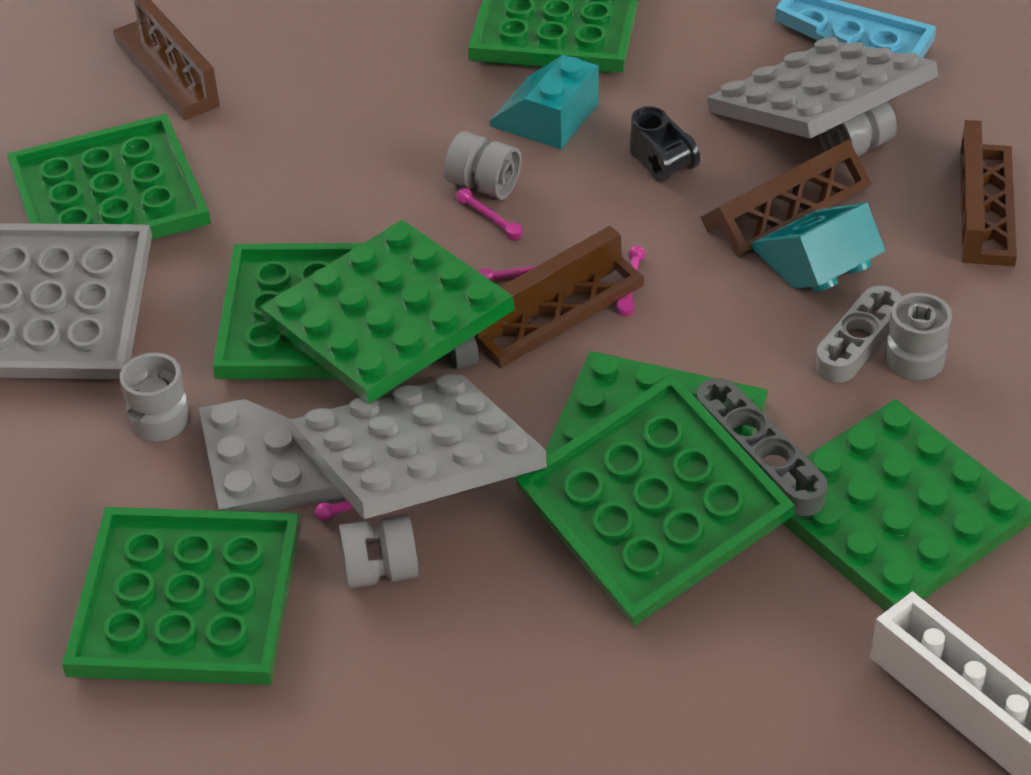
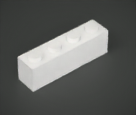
[870,591,1031,775]

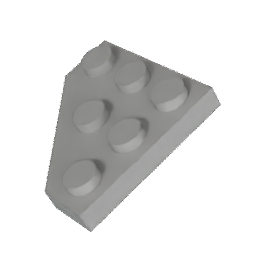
[199,399,344,512]

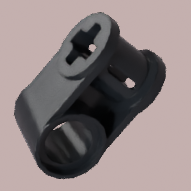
[630,106,700,182]

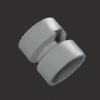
[818,101,897,163]
[444,131,522,200]
[885,293,952,380]
[120,352,190,442]
[339,514,419,589]

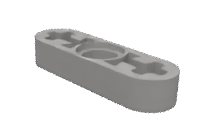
[815,286,902,383]

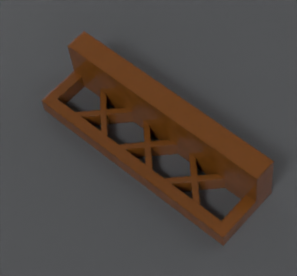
[113,0,220,120]
[960,120,1017,266]
[700,139,872,256]
[474,226,644,368]

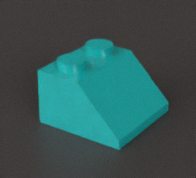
[490,55,599,149]
[751,202,886,292]

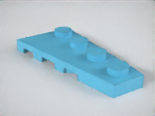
[775,0,937,58]

